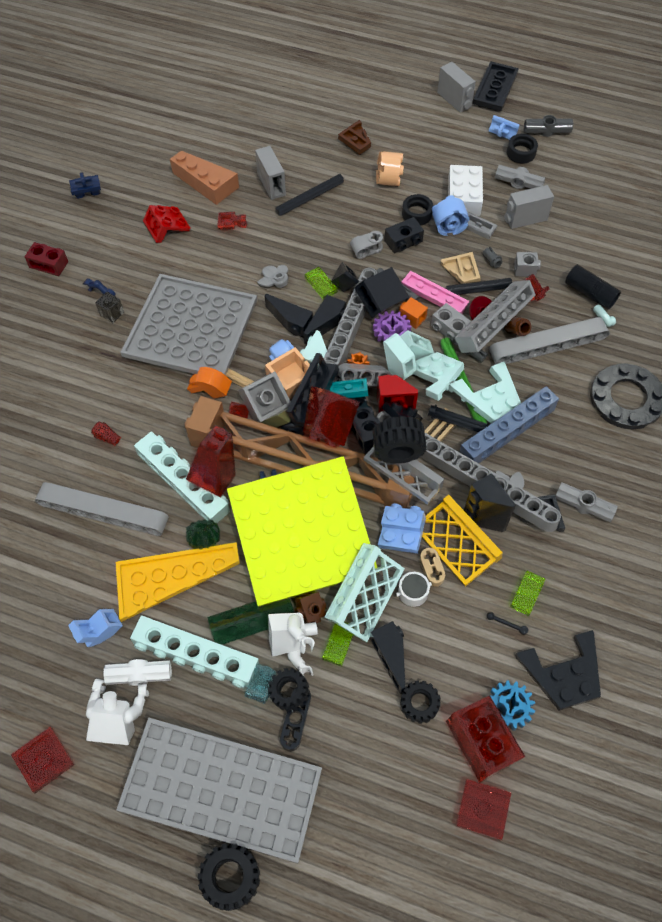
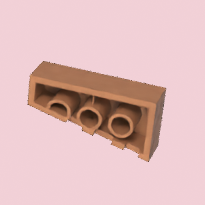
[170,151,239,205]

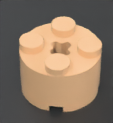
[376,151,404,186]

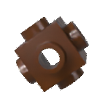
[294,591,327,623]

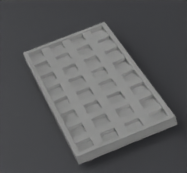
[116,717,322,864]

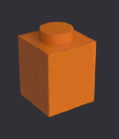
[399,297,428,329]

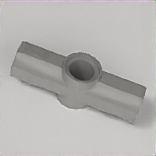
[495,165,546,189]
[556,482,618,522]

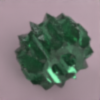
[186,519,220,550]

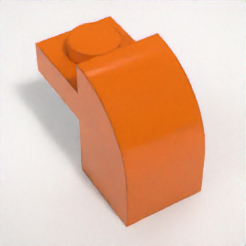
[187,367,232,399]

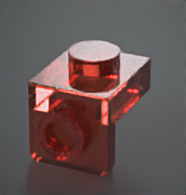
[523,274,550,302]

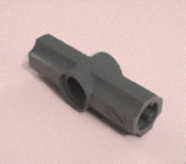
[524,115,573,137]

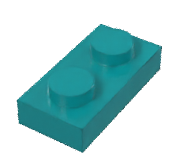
[330,378,368,400]

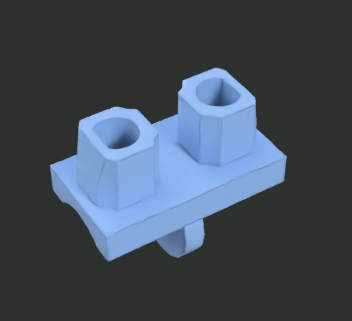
[489,115,520,139]

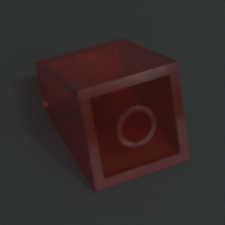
[303,386,360,448]
[186,426,236,498]

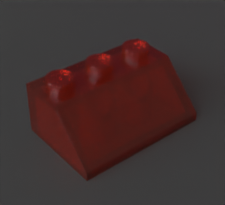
[446,695,525,783]

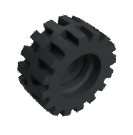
[268,668,310,712]
[400,681,441,724]

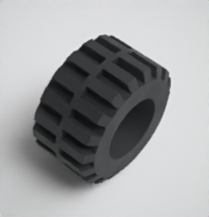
[372,416,427,464]
[198,843,260,911]

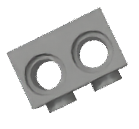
[431,303,471,345]

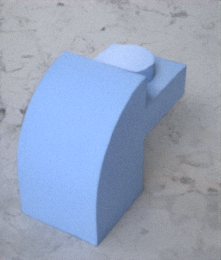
[68,609,123,647]

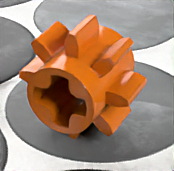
[347,352,370,374]

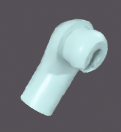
[593,305,616,327]

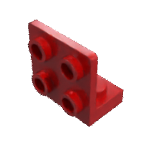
[143,205,191,243]

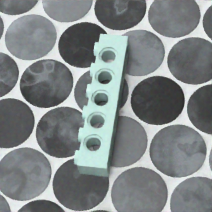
[134,431,230,527]
[130,615,260,689]

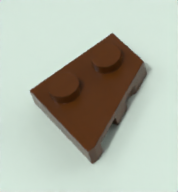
[338,120,371,155]

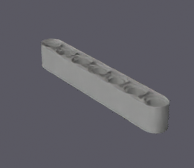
[489,317,610,365]
[35,482,169,536]

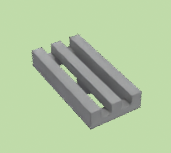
[466,212,497,239]

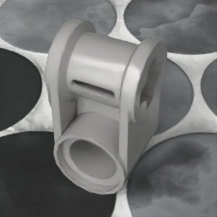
[350,231,383,259]

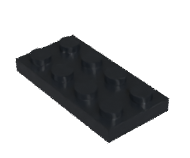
[473,61,519,111]

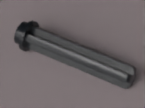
[428,404,488,432]

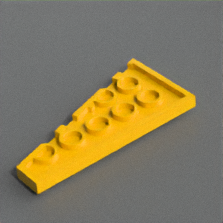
[116,542,240,622]

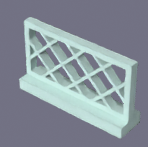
[325,543,405,642]

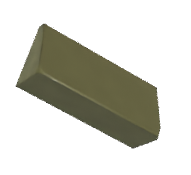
[260,408,295,427]

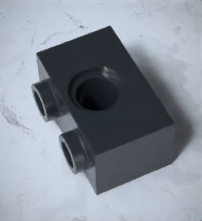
[384,217,424,253]

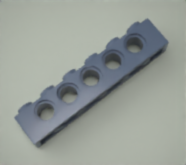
[459,386,559,463]

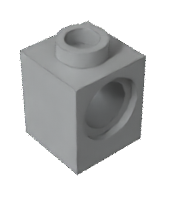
[514,252,541,277]

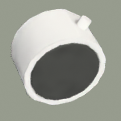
[396,572,432,607]

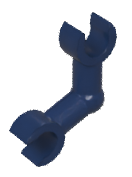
[83,278,116,301]

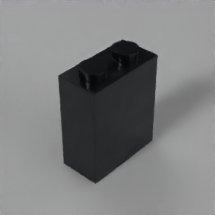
[354,267,409,318]

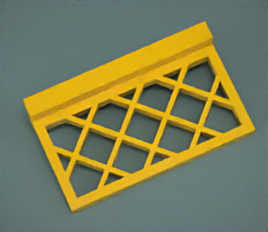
[422,495,503,587]

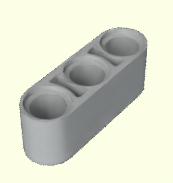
[337,363,392,386]

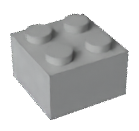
[238,372,291,422]

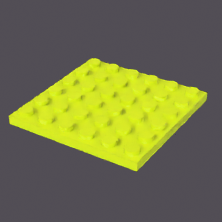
[227,456,378,607]

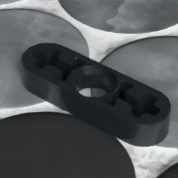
[280,687,311,752]

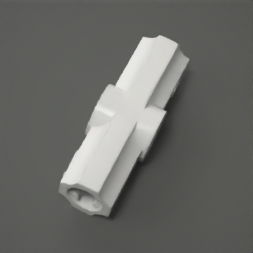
[104,659,172,686]

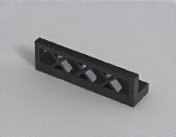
[286,353,339,428]

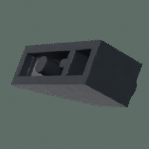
[265,294,313,338]
[304,295,346,344]
[370,621,405,694]

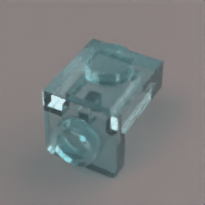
[245,664,276,704]

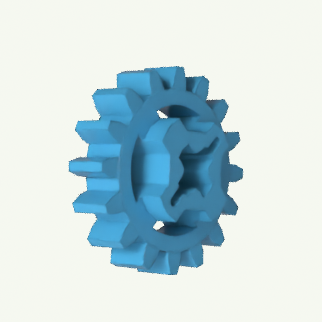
[486,680,535,731]

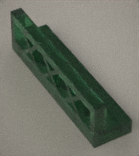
[207,598,294,645]

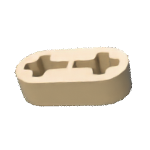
[420,548,445,587]

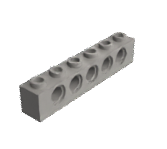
[455,280,536,353]

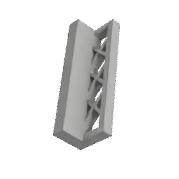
[364,445,444,505]

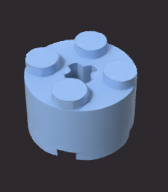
[432,195,470,236]

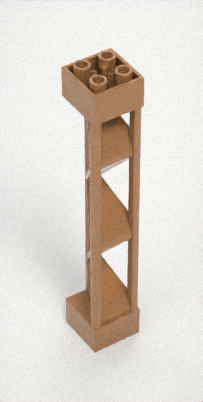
[185,396,420,509]

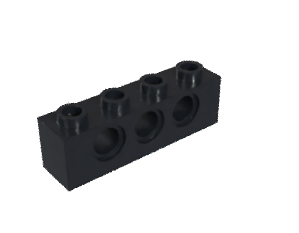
[338,396,380,455]

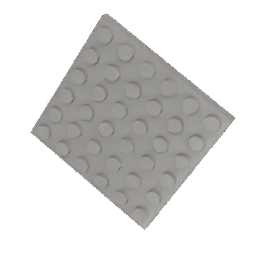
[120,274,257,375]

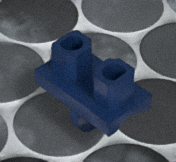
[69,172,101,199]

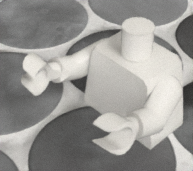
[268,613,318,676]
[86,679,149,745]

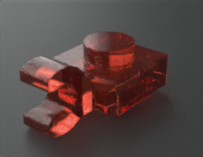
[218,212,247,229]

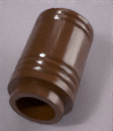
[503,316,532,336]

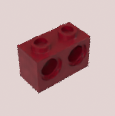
[24,242,68,276]

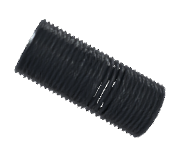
[565,264,621,310]

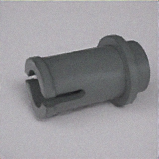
[483,247,502,268]
[466,349,488,363]

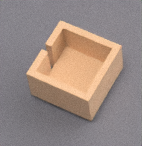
[265,347,311,400]

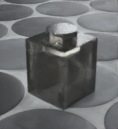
[95,291,124,324]

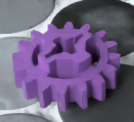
[373,310,411,342]

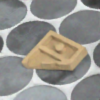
[441,252,481,284]

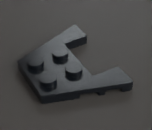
[515,630,601,711]

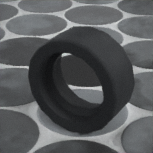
[507,134,538,164]
[402,194,434,225]

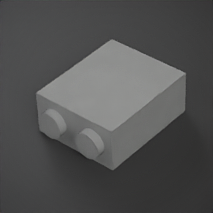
[437,62,476,113]
[255,146,286,200]
[504,185,554,229]

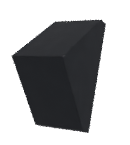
[331,262,359,292]

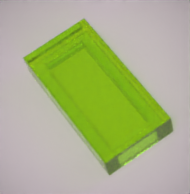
[305,267,338,300]
[510,570,546,616]
[322,622,354,667]

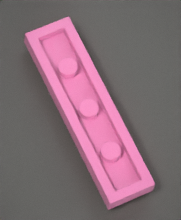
[401,271,469,314]

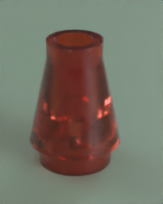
[91,421,121,446]

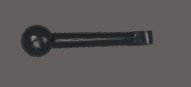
[486,612,528,635]

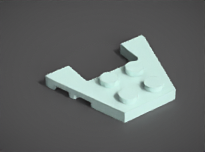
[392,352,464,401]
[448,361,521,424]

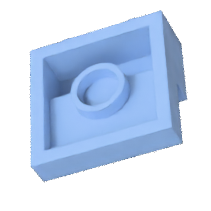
[378,503,426,554]

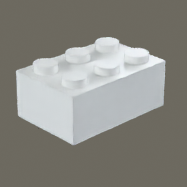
[448,165,483,216]

